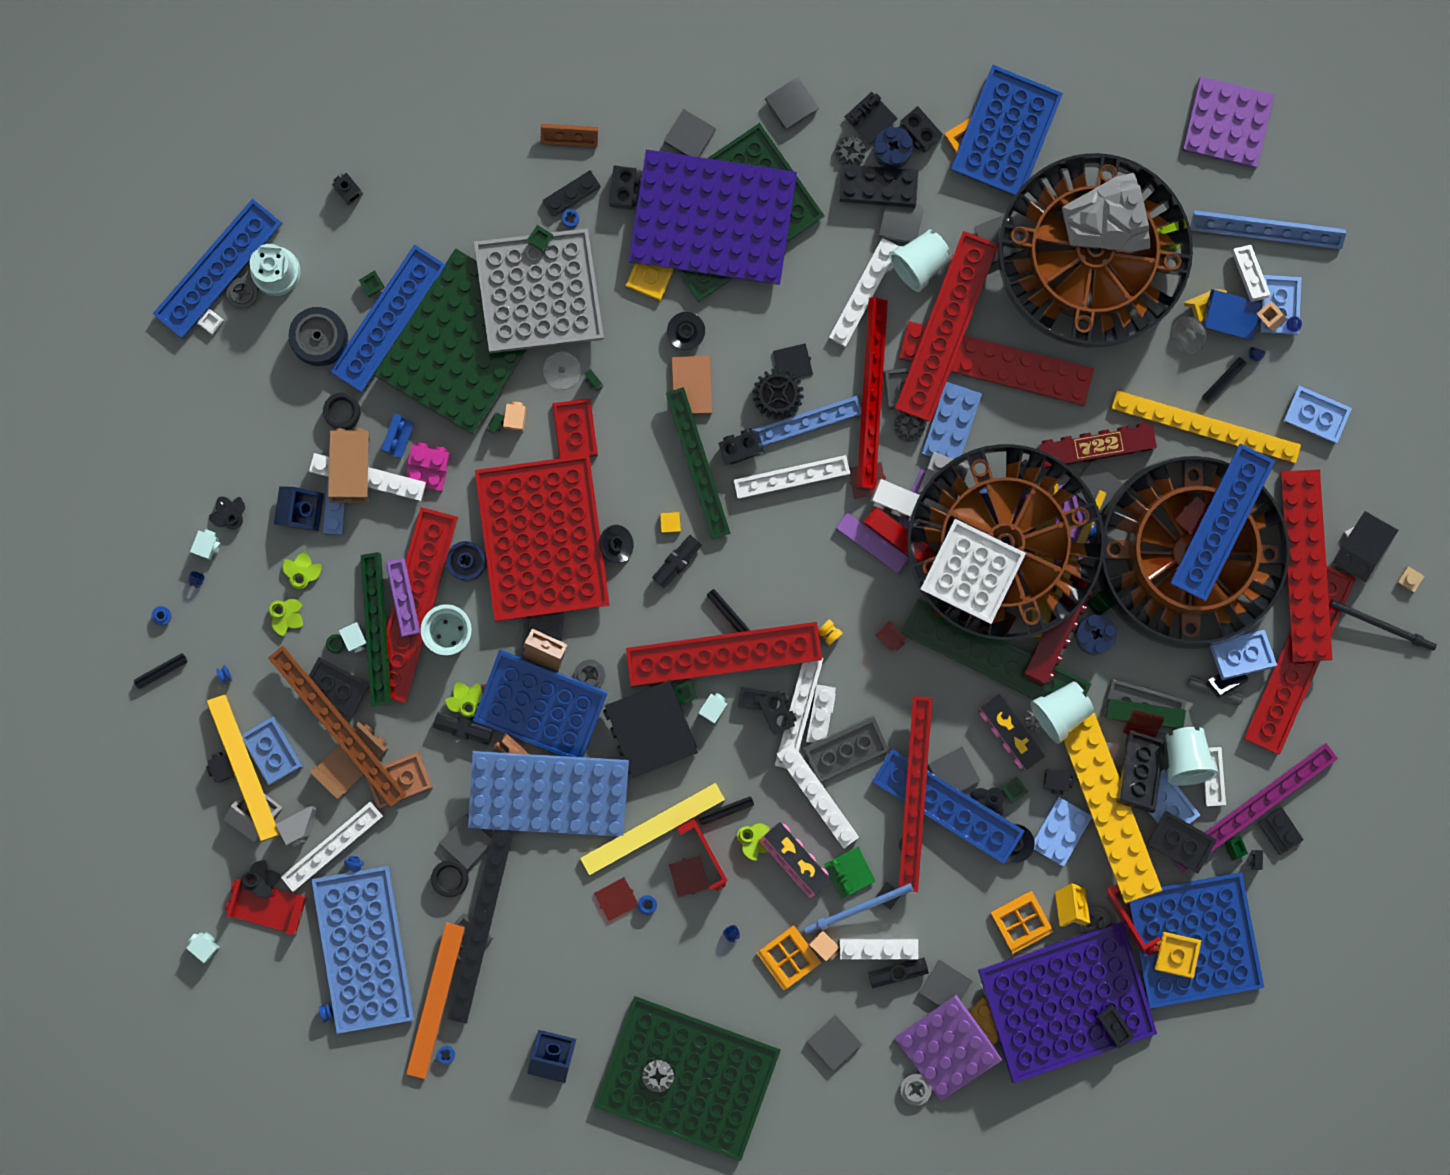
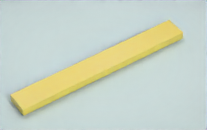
[580,783,725,875]

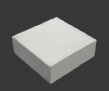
[197,309,224,335]

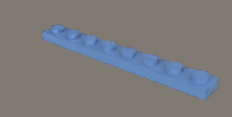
[1190,210,1346,249]

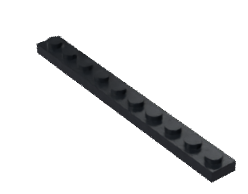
[448,829,513,1024]

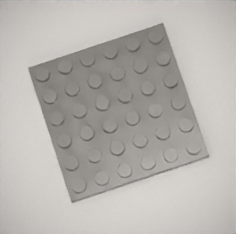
[474,228,604,354]

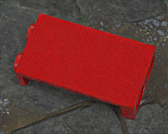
[677,819,728,891]
[225,878,307,935]
[1106,884,1161,956]

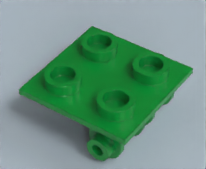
[824,847,876,899]

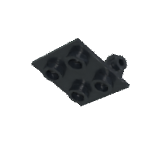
[844,92,898,144]

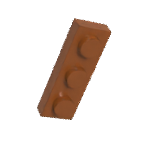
[540,124,598,147]

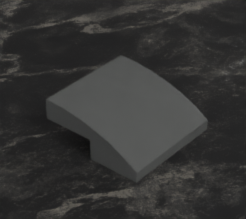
[764,77,819,130]
[878,204,925,243]
[974,214,1025,264]

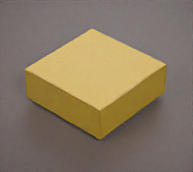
[660,512,681,533]

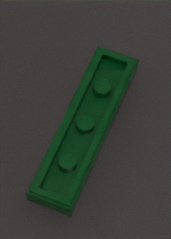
[1106,699,1186,729]

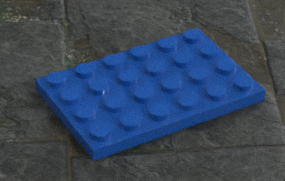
[950,65,1063,196]
[473,649,608,757]

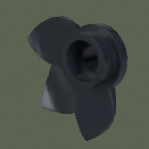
[209,497,245,530]
[970,788,1004,816]
[241,860,280,898]

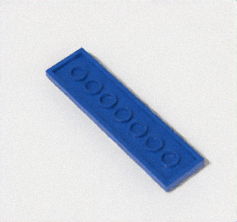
[153,198,283,339]
[330,244,446,393]
[1170,443,1275,601]
[872,749,1025,864]

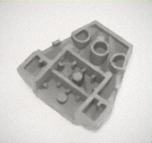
[1062,173,1150,253]

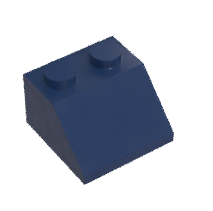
[274,486,324,531]
[527,1030,576,1083]

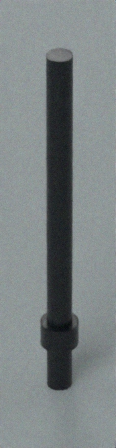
[1329,599,1437,651]

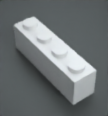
[870,479,949,530]
[839,939,918,959]

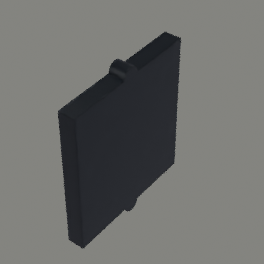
[773,343,813,382]

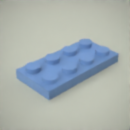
[921,382,982,459]

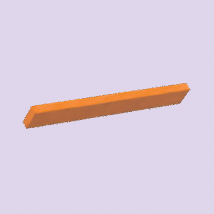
[406,922,465,1079]

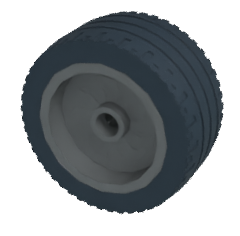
[289,307,348,366]

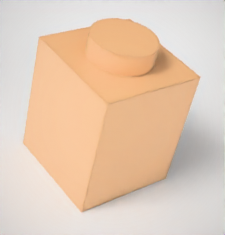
[1257,301,1288,332]
[503,401,527,432]
[809,930,840,961]

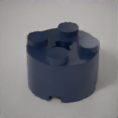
[874,126,913,168]
[446,541,487,581]
[1075,615,1116,655]

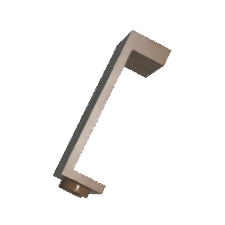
[328,428,370,503]
[522,629,568,672]
[310,722,388,799]

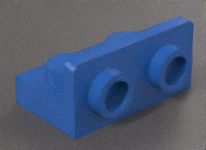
[381,414,414,458]

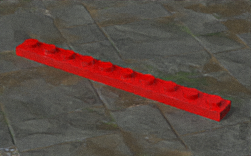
[857,297,888,490]
[899,696,933,892]

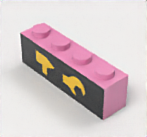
[979,694,1045,771]
[759,822,831,898]

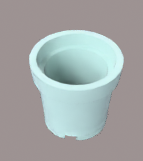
[889,229,953,292]
[250,244,301,296]
[421,605,472,655]
[1030,681,1095,744]
[1166,727,1218,786]

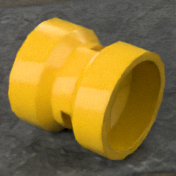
[818,619,843,646]

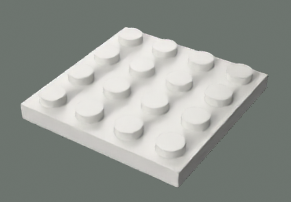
[921,519,1026,624]

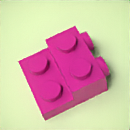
[406,442,451,492]

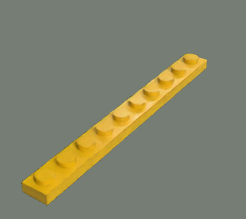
[1111,390,1301,464]

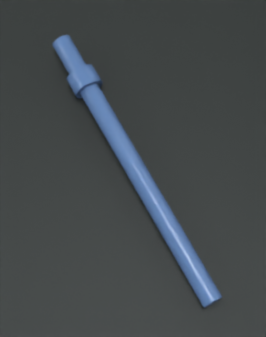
[804,883,913,935]

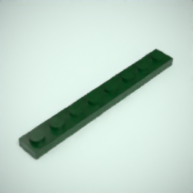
[666,387,731,540]
[360,552,392,708]

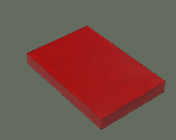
[552,398,598,458]

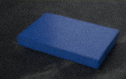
[1202,289,1262,340]

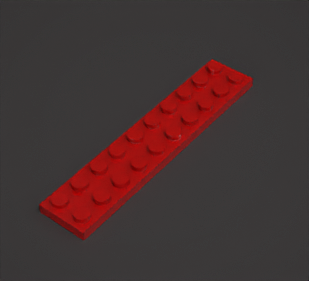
[895,231,998,423]
[899,321,1094,406]
[1281,469,1333,663]
[368,507,458,703]
[1243,566,1356,755]
[626,622,822,686]

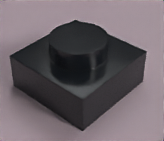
[1248,850,1263,870]
[875,882,900,910]

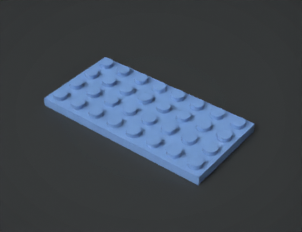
[468,751,629,837]
[312,866,415,1034]

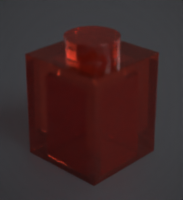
[875,621,906,651]

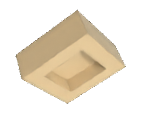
[1397,566,1425,593]

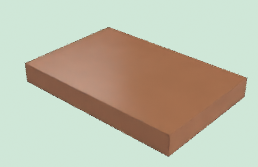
[672,356,712,414]
[365,752,433,809]

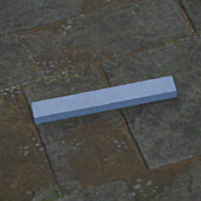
[750,396,862,447]

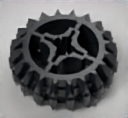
[752,368,804,420]

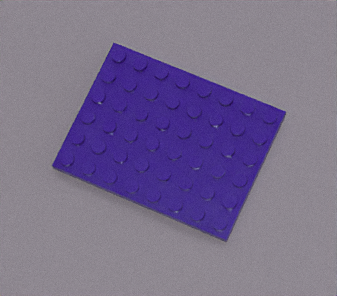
[629,149,797,285]
[978,922,1157,1083]

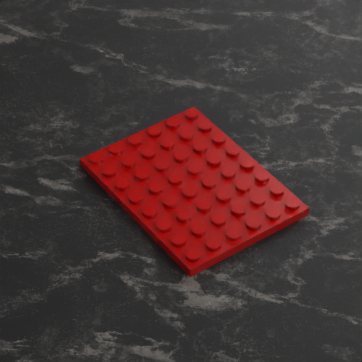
[475,454,610,622]

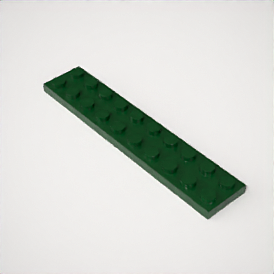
[901,599,1091,699]

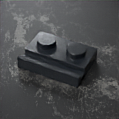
[1258,807,1304,855]

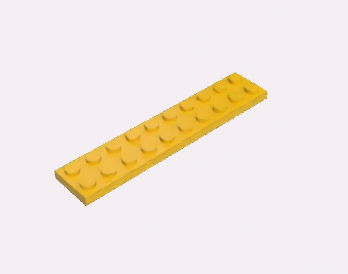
[1063,713,1162,904]

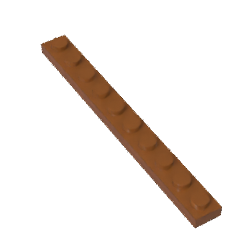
[268,645,407,807]

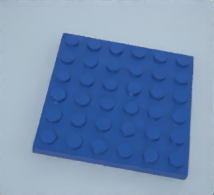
[1129,872,1264,1009]

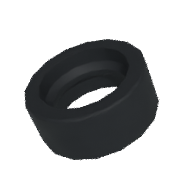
[323,393,361,430]
[431,860,469,897]

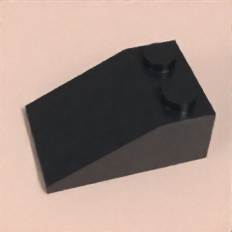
[1333,511,1399,582]

